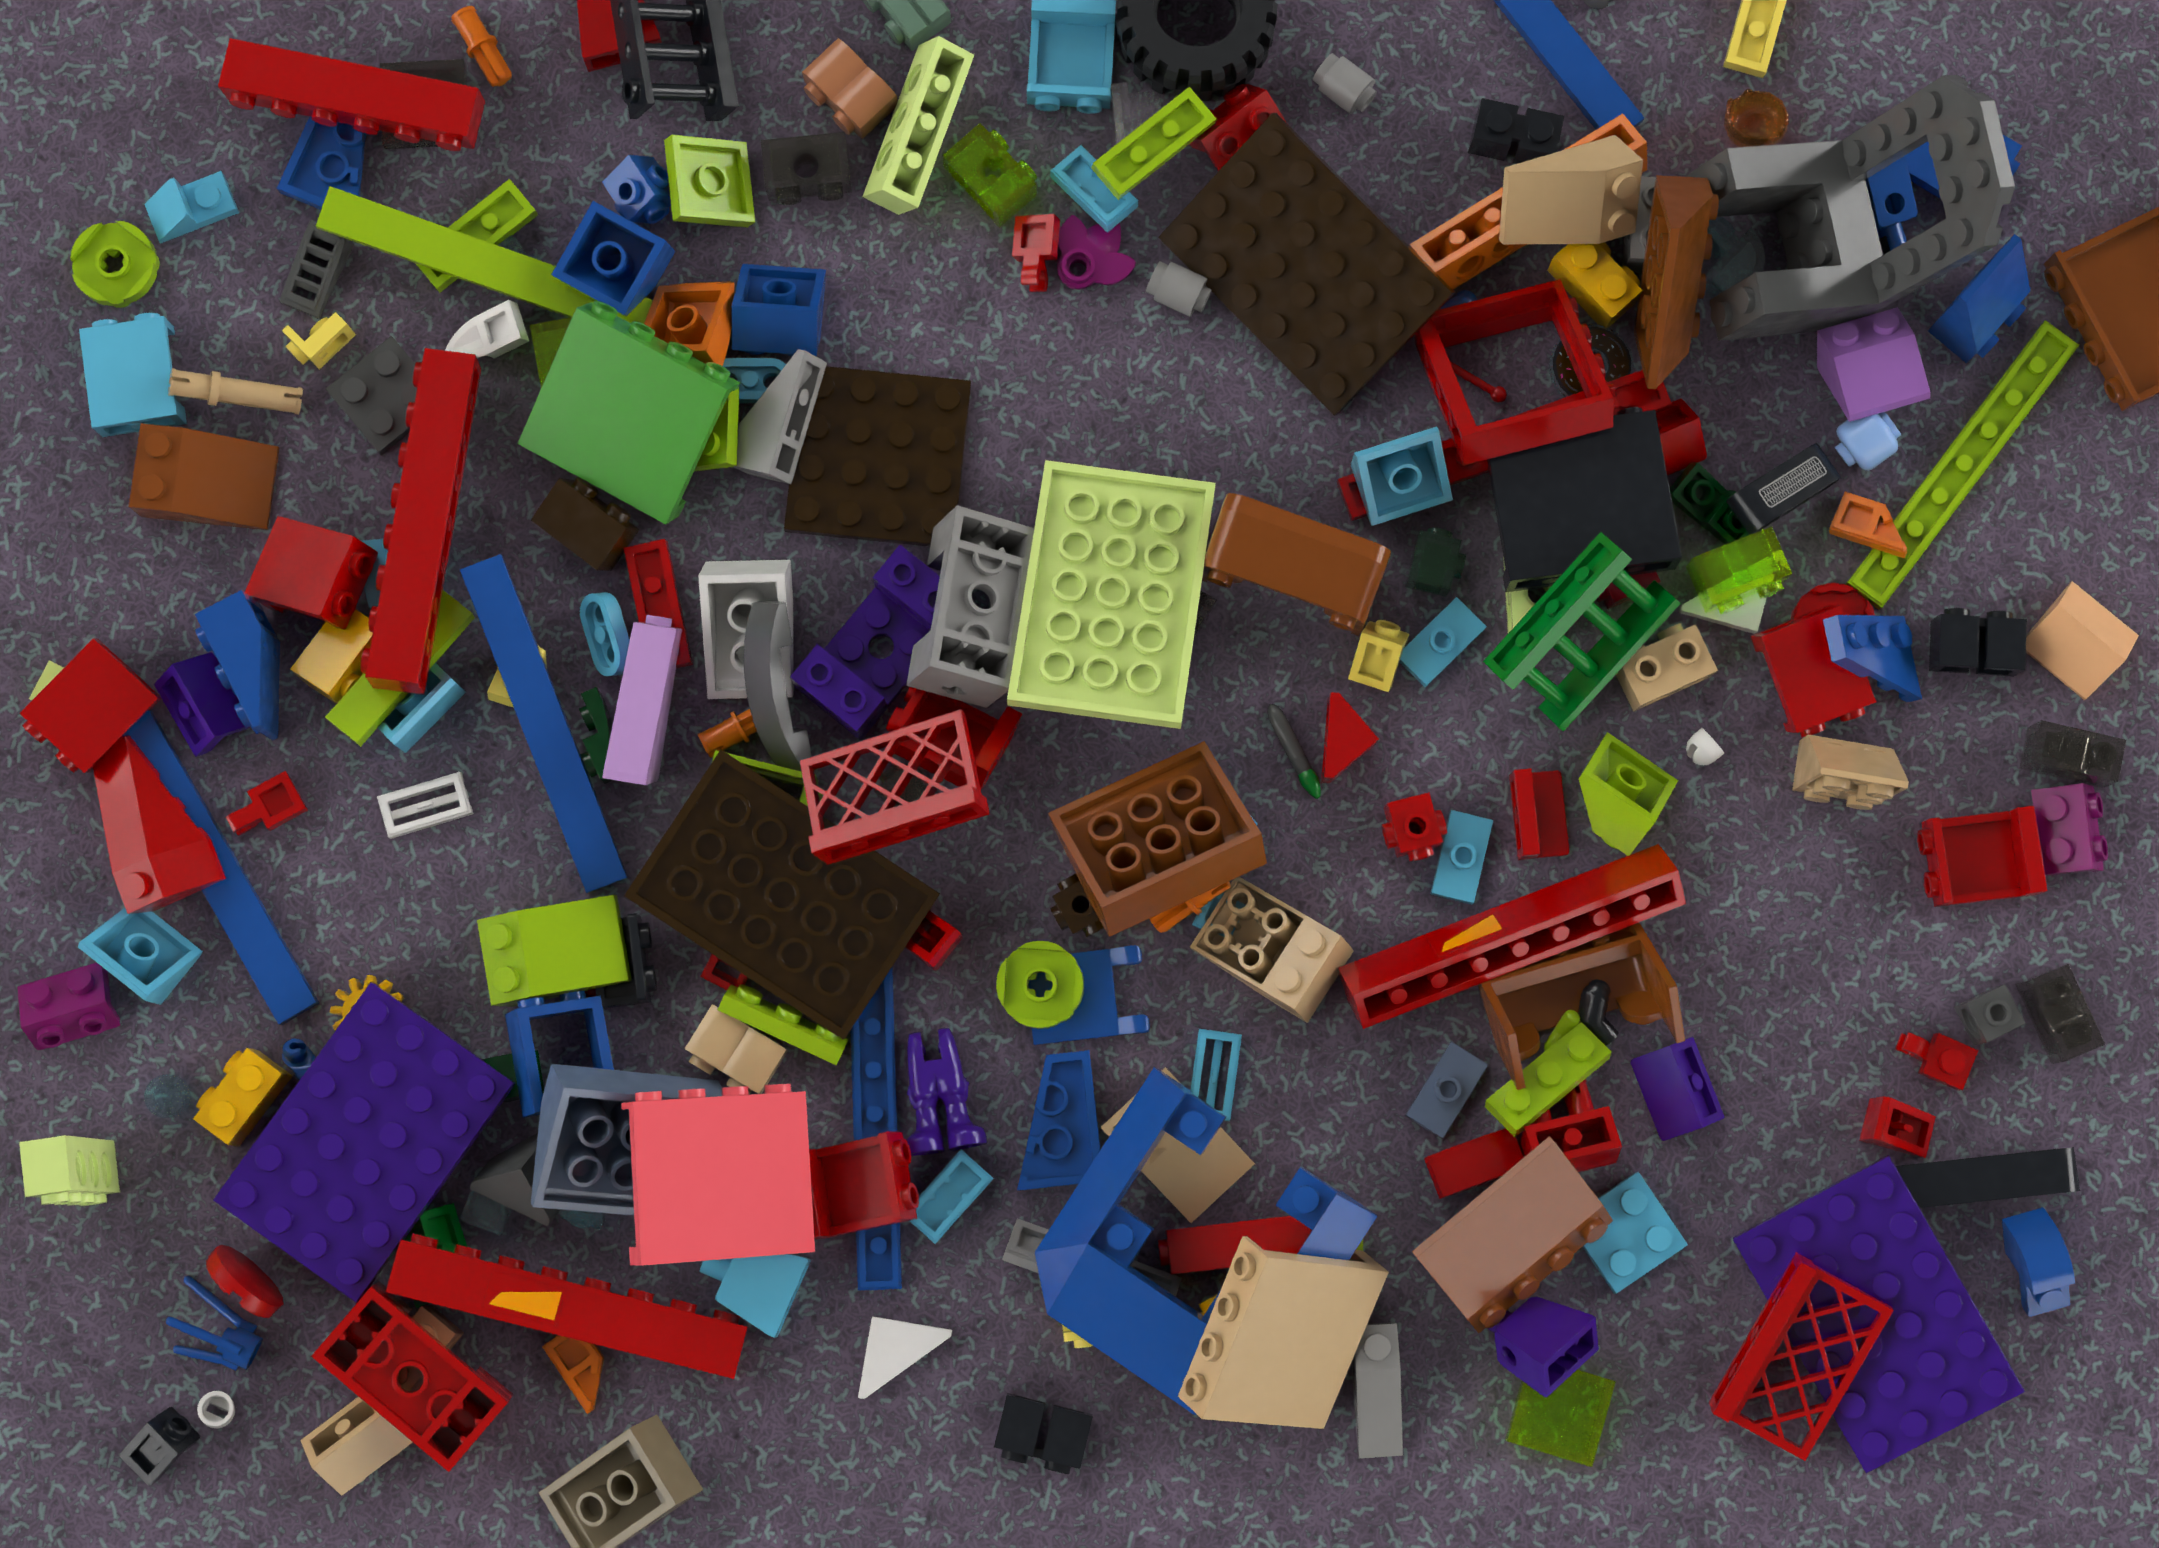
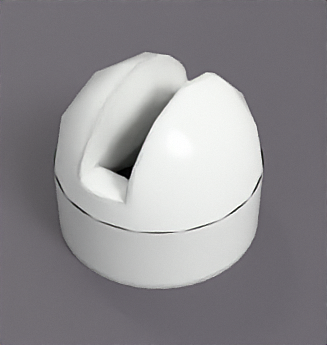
[1686,728,1724,765]
[197,1391,235,1429]

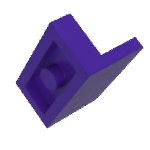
[154,652,251,757]
[1631,1037,1725,1141]

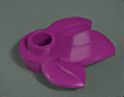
[1057,215,1136,290]

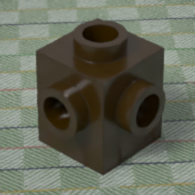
[1050,874,1104,938]

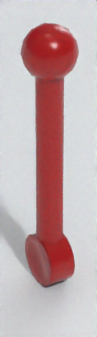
[1450,361,1507,403]

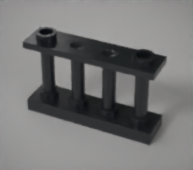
[610,0,739,121]

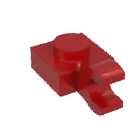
[1012,214,1060,292]
[226,771,308,836]
[1895,1032,1979,1091]

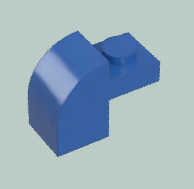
[2002,1207,2075,1317]

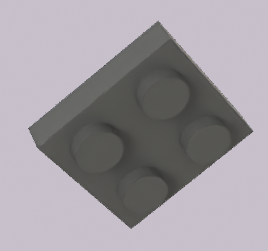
[326,336,417,456]

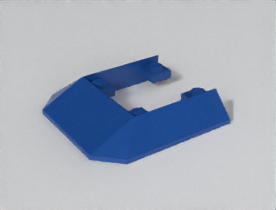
[1035,1067,1378,1415]

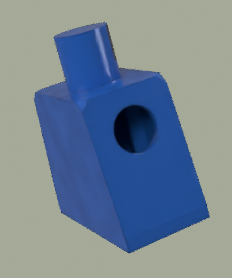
[1866,156,1918,254]

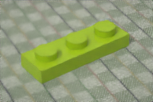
[1091,87,1217,200]
[415,179,538,293]
[717,985,849,1066]
[1485,1022,1612,1137]

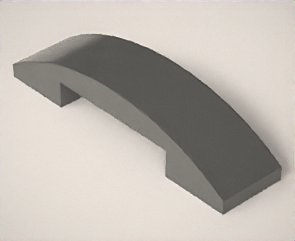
[744,601,811,771]

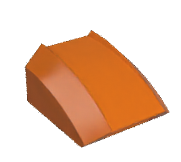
[644,281,735,366]

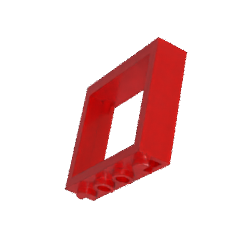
[1414,279,1619,465]

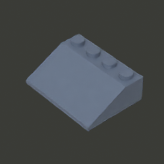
[531,1064,722,1215]

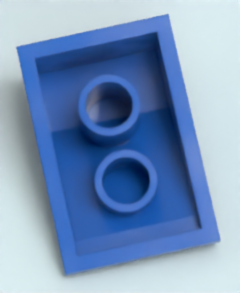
[1928,234,2030,363]

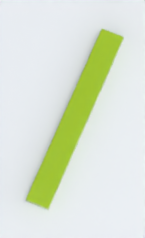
[316,186,653,324]
[1845,320,2079,610]

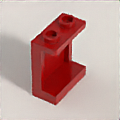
[245,516,378,630]
[1750,605,1876,737]
[19,638,161,773]
[886,687,1022,791]
[1917,806,2048,907]
[809,1131,919,1239]

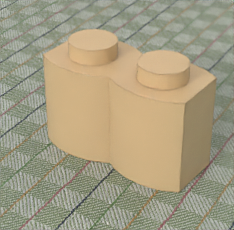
[685,1004,788,1095]

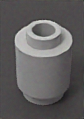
[1313,53,1377,114]
[1146,261,1212,317]

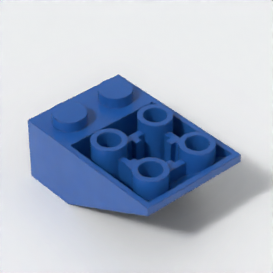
[195,590,280,741]

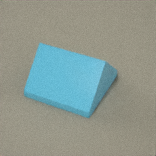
[1351,426,1453,526]
[378,663,466,753]
[78,908,203,1005]

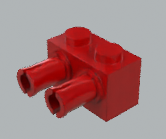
[1520,1079,1622,1172]

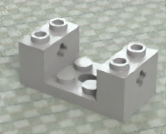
[906,505,1034,708]

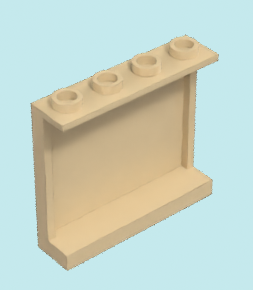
[1178,1236,1389,1429]

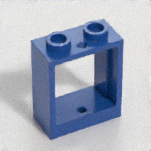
[505,991,614,1118]

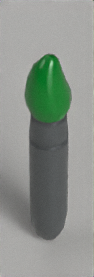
[1267,704,1321,799]

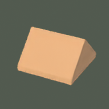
[2026,581,2139,700]

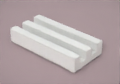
[377,772,474,839]

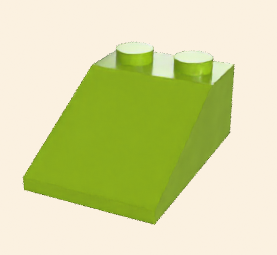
[477,895,632,1007]

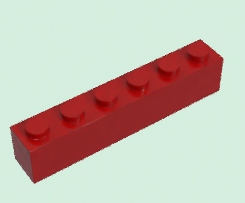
[218,38,485,151]

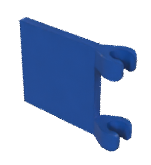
[1028,945,1150,1045]

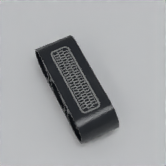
[1726,443,1841,537]

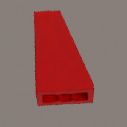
[1158,1216,1312,1274]

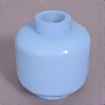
[1834,412,1901,471]

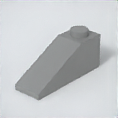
[734,349,827,484]
[1351,1322,1403,1459]

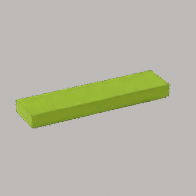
[325,590,475,747]

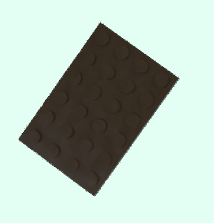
[1158,113,1455,416]
[624,750,940,1040]

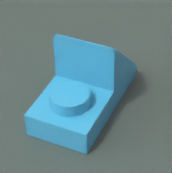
[144,171,239,244]

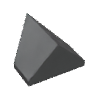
[470,1133,560,1226]

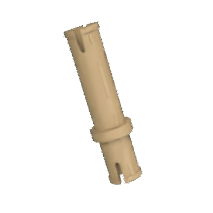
[168,368,303,415]

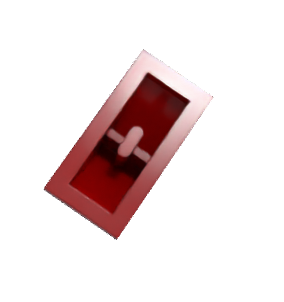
[1321,692,1379,783]
[905,910,963,972]
[1859,1096,1936,1158]

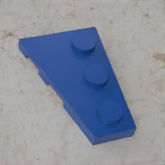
[1017,1050,1101,1191]

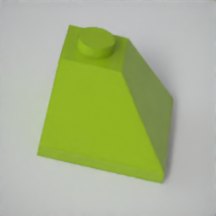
[1579,732,1679,856]

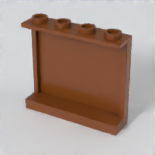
[2043,207,2159,411]

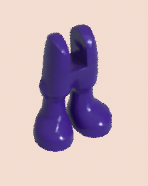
[906,1028,988,1156]

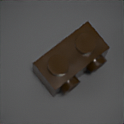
[531,477,640,571]

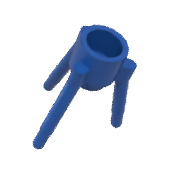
[165,1276,263,1371]

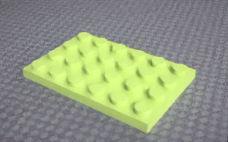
[1007,460,1216,729]

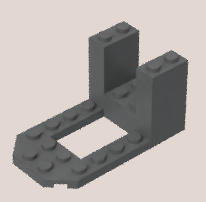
[1685,75,2015,341]

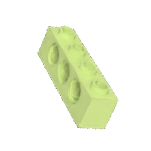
[862,36,974,215]
[19,1135,120,1206]

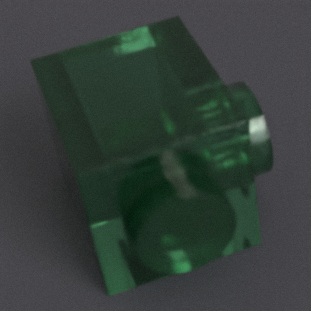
[1405,527,1466,597]

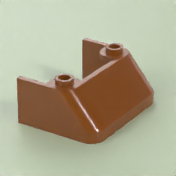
[1202,493,1391,636]
[1478,923,1685,1090]

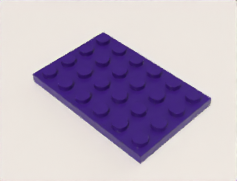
[213,982,516,1302]
[1733,1155,2025,1473]

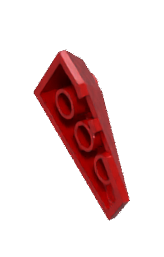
[93,736,226,914]

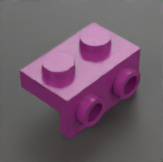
[2031,783,2108,876]
[17,963,120,1050]

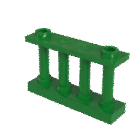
[1483,532,1681,732]

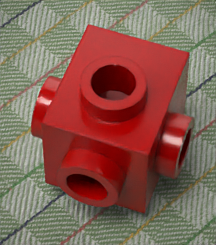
[1381,792,1447,862]

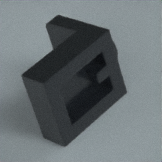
[119,1407,200,1487]

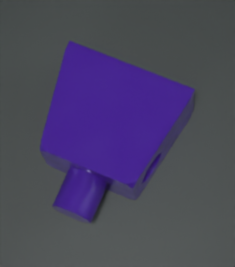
[1487,1296,1599,1398]

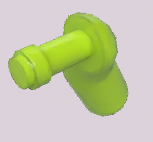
[1544,1010,1580,1052]

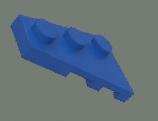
[276,116,366,210]
[1823,615,1922,702]

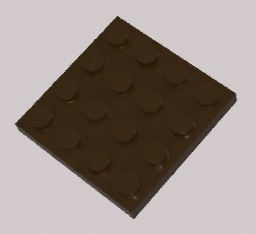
[784,366,971,547]

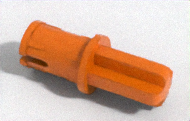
[451,6,512,87]
[698,709,757,758]
[1149,881,1231,933]

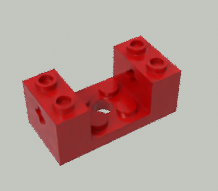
[311,1281,514,1472]

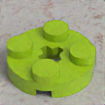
[70,221,160,308]
[996,941,1084,1029]

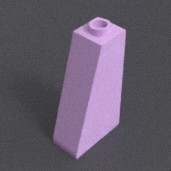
[602,615,682,785]

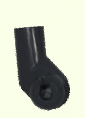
[1578,979,1619,1046]

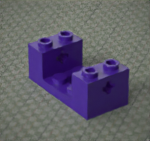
[790,545,940,741]

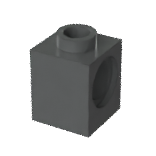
[1954,984,2026,1045]

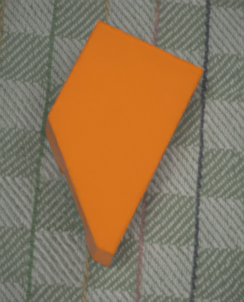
[1829,492,1907,559]
[542,1335,604,1414]

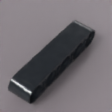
[1896,1147,2080,1208]

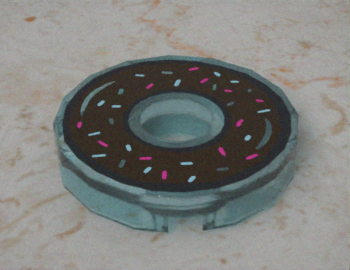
[1548,324,1634,398]

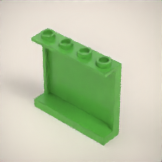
[517,301,740,524]

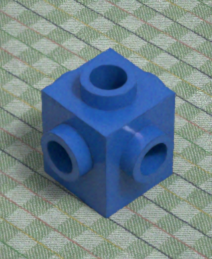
[602,155,671,224]

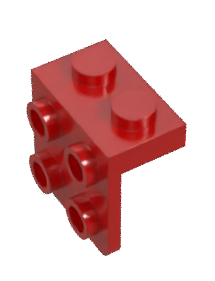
[1189,84,1287,171]

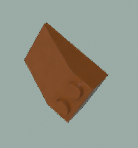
[128,423,279,530]

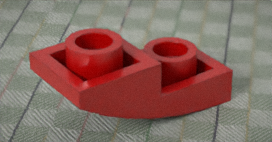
[1424,1128,1524,1199]

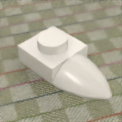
[445,300,529,358]

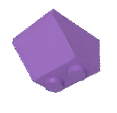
[1817,307,1931,422]

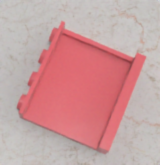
[621,1084,815,1266]

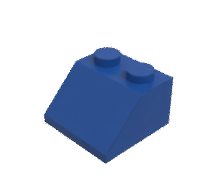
[551,201,676,316]
[732,264,826,357]

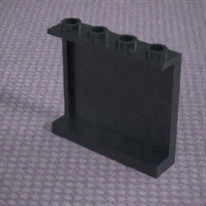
[1487,407,1682,593]

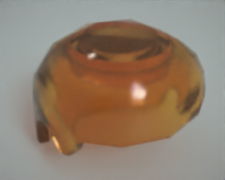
[1724,89,1789,147]

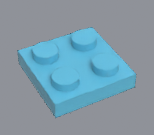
[1583,1172,1688,1294]

